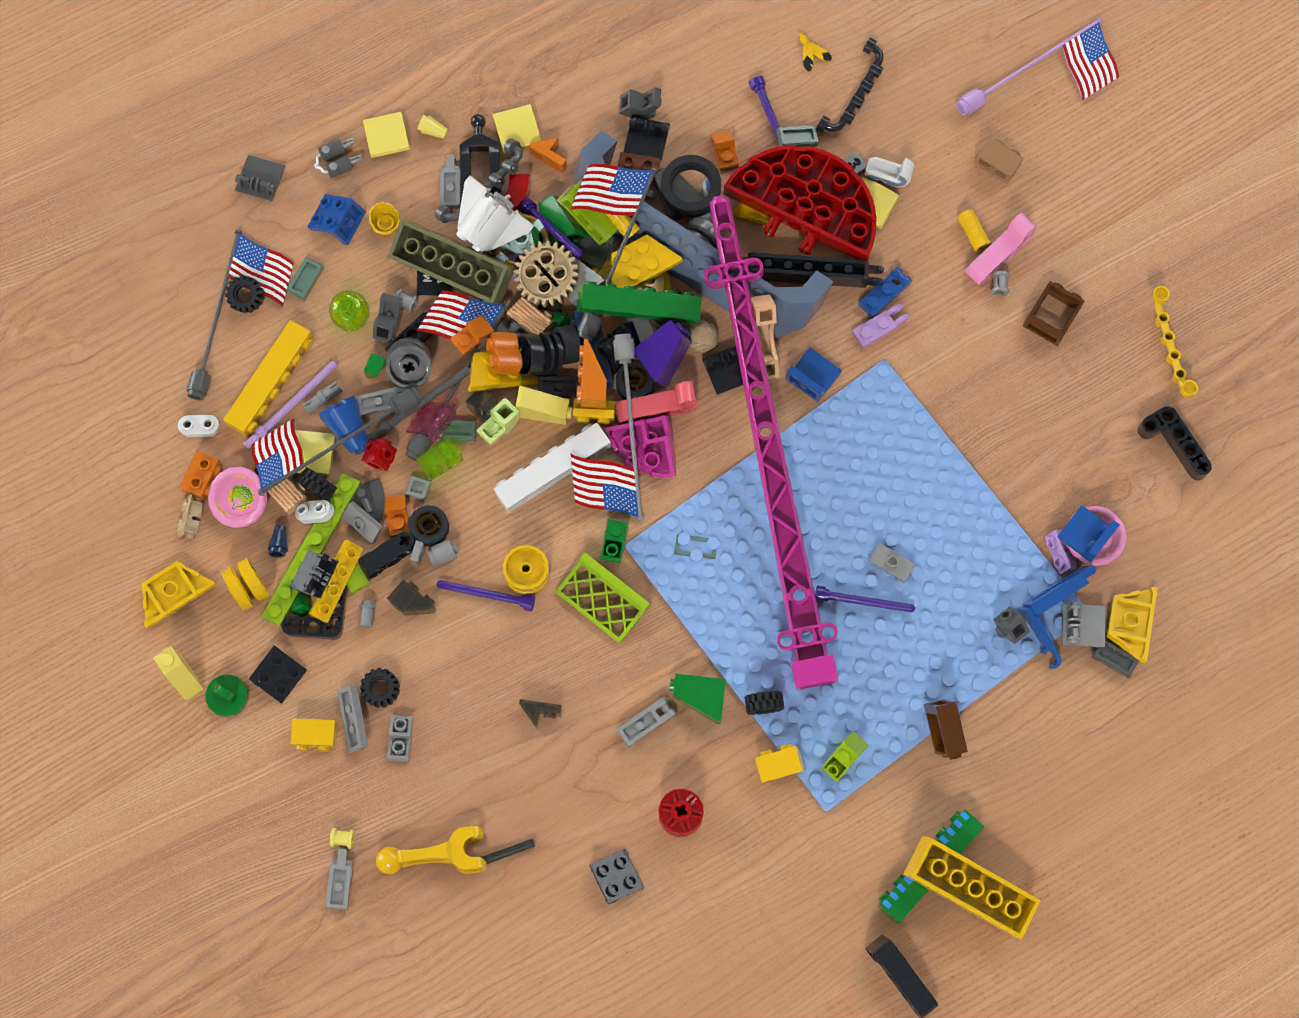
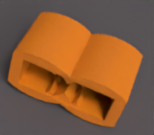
[486,332,522,374]

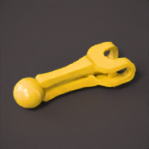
[376,826,487,874]

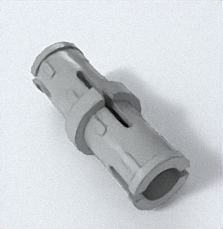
[302,381,343,414]

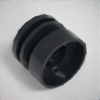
[517,332,564,377]

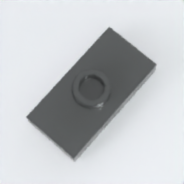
[1091,640,1139,678]

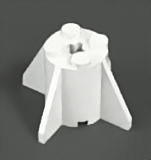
[456,175,534,254]

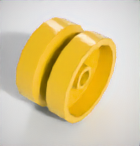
[503,545,550,595]
[221,557,270,611]

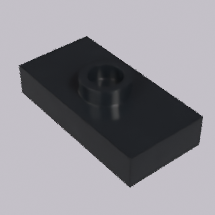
[538,376,579,398]

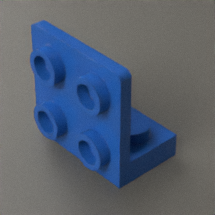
[308,194,366,245]
[786,348,842,402]
[1057,505,1120,563]

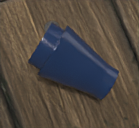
[267,525,288,558]

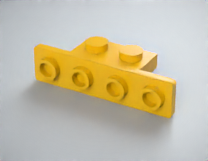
[309,540,363,623]

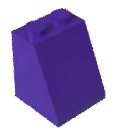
[634,320,692,388]

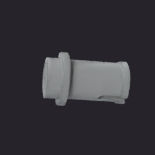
[359,601,376,628]

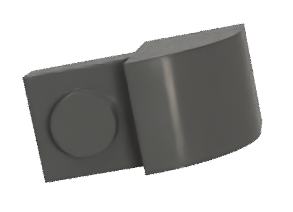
[619,87,662,119]
[372,293,403,343]

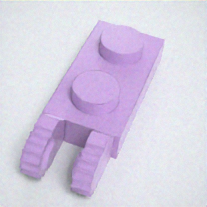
[852,304,910,349]

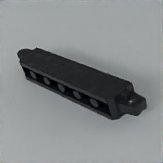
[743,252,884,288]

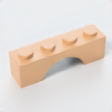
[751,294,780,379]

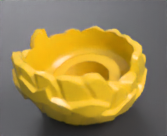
[369,202,400,236]

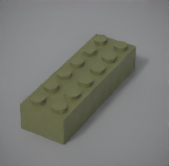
[387,220,516,305]

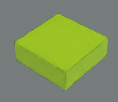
[346,565,370,594]

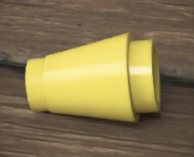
[417,115,448,139]

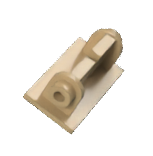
[176,495,203,539]

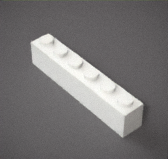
[494,423,611,514]

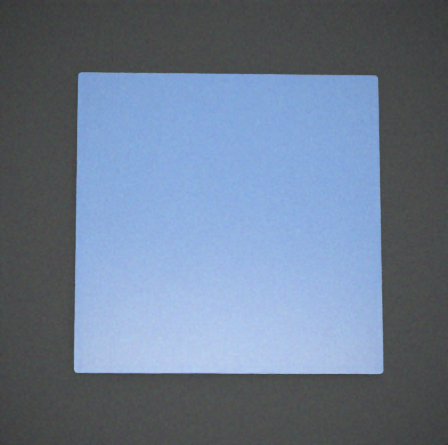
[626,360,1083,811]

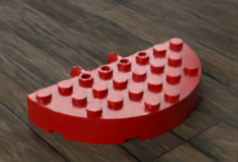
[723,145,877,261]

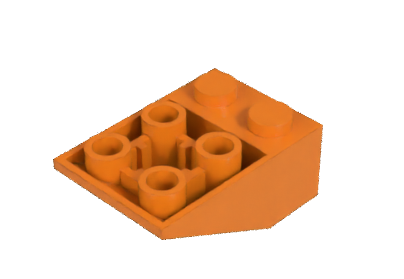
[577,339,607,410]

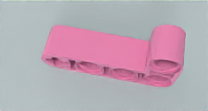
[965,212,1037,286]

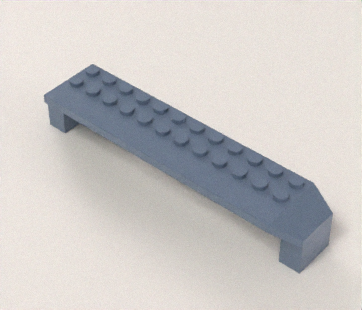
[574,130,833,340]

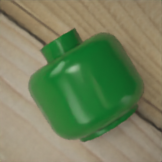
[551,311,571,329]
[291,594,312,617]

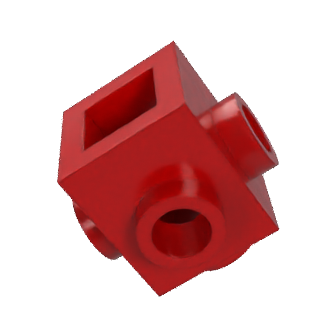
[361,437,397,471]

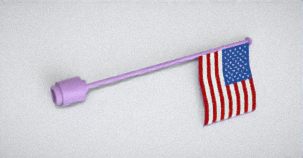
[956,17,1119,116]

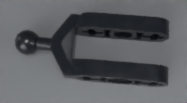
[459,114,502,198]

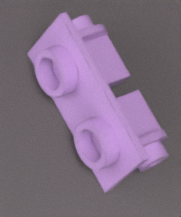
[1044,529,1077,575]

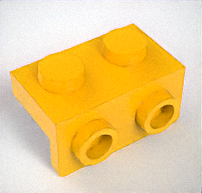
[573,399,615,424]

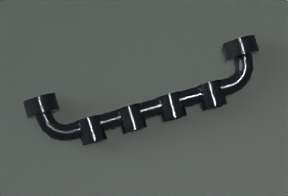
[816,37,884,133]

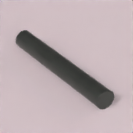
[481,838,535,864]

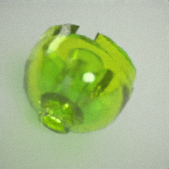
[329,290,370,332]

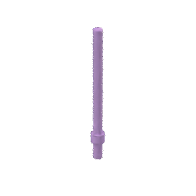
[243,360,337,449]

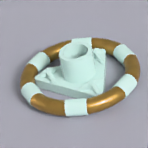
[493,214,550,270]

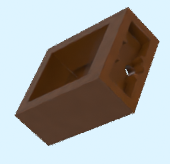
[1023,281,1085,346]
[924,699,968,760]

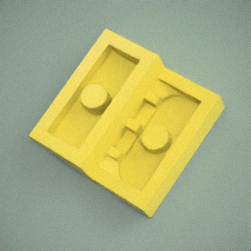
[492,104,541,153]
[363,112,410,158]
[862,177,899,229]
[295,430,336,476]

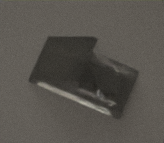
[519,699,562,730]

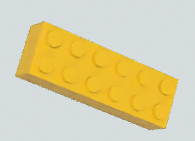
[903,836,1041,940]

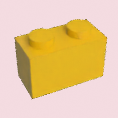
[290,718,338,752]
[755,743,806,783]

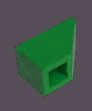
[600,519,629,563]

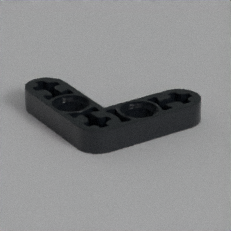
[281,585,348,640]

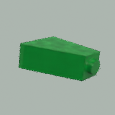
[538,195,588,249]
[669,673,726,724]

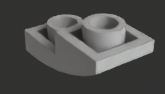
[387,715,413,762]

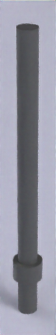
[367,366,471,440]

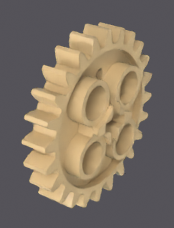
[513,241,580,307]

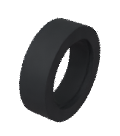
[661,155,721,218]

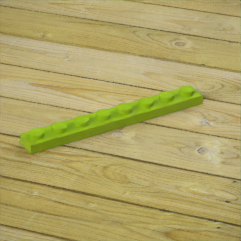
[261,473,361,627]

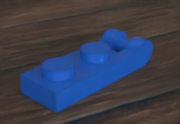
[858,266,913,318]

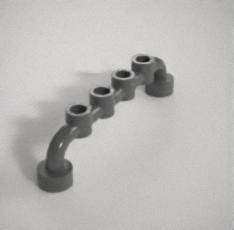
[435,138,522,223]

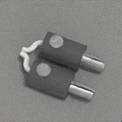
[314,138,363,178]

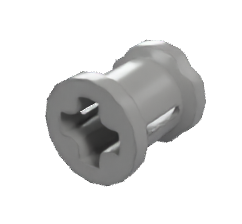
[991,271,1010,296]
[395,288,419,313]

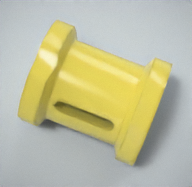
[330,827,355,849]

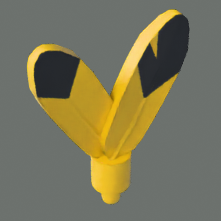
[799,32,832,72]

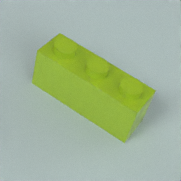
[558,180,618,245]

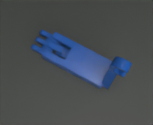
[1019,566,1096,669]

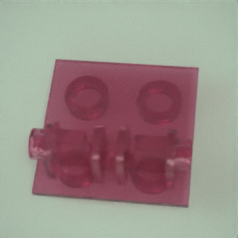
[406,401,456,443]

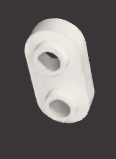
[178,415,220,437]
[295,500,334,524]

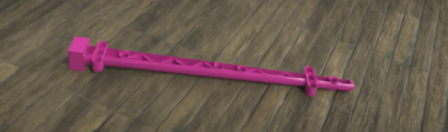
[704,195,838,691]

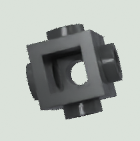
[993,607,1030,644]

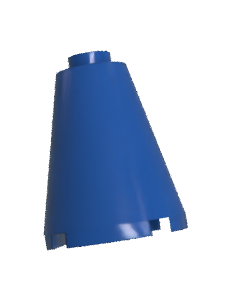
[319,396,369,455]

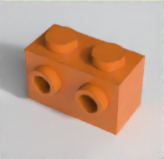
[179,451,223,502]

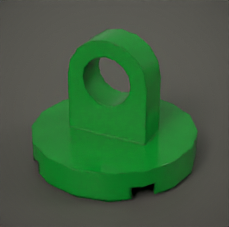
[205,675,248,717]

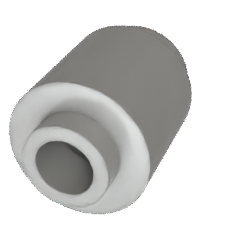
[427,539,459,566]

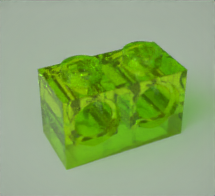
[416,437,463,481]

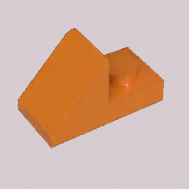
[711,130,739,171]
[529,137,567,174]
[450,315,495,356]
[385,494,411,538]

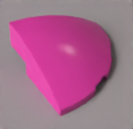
[605,415,676,477]

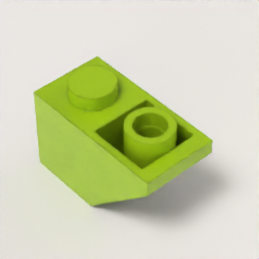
[821,731,869,782]

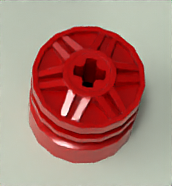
[658,788,704,838]

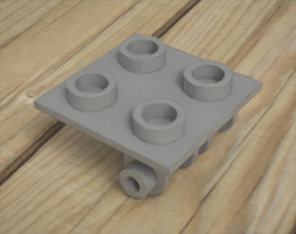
[1062,602,1105,647]

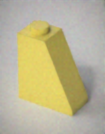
[516,386,573,425]
[154,646,204,701]

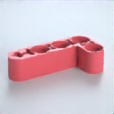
[615,381,697,425]

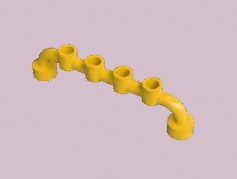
[1152,286,1198,398]

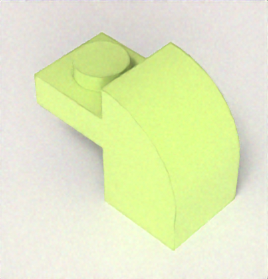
[476,398,520,446]

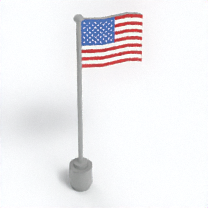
[570,334,644,521]

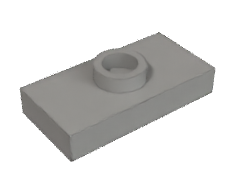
[341,501,383,544]
[869,543,915,583]

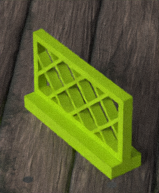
[555,552,652,643]

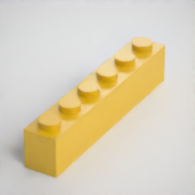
[223,320,313,437]

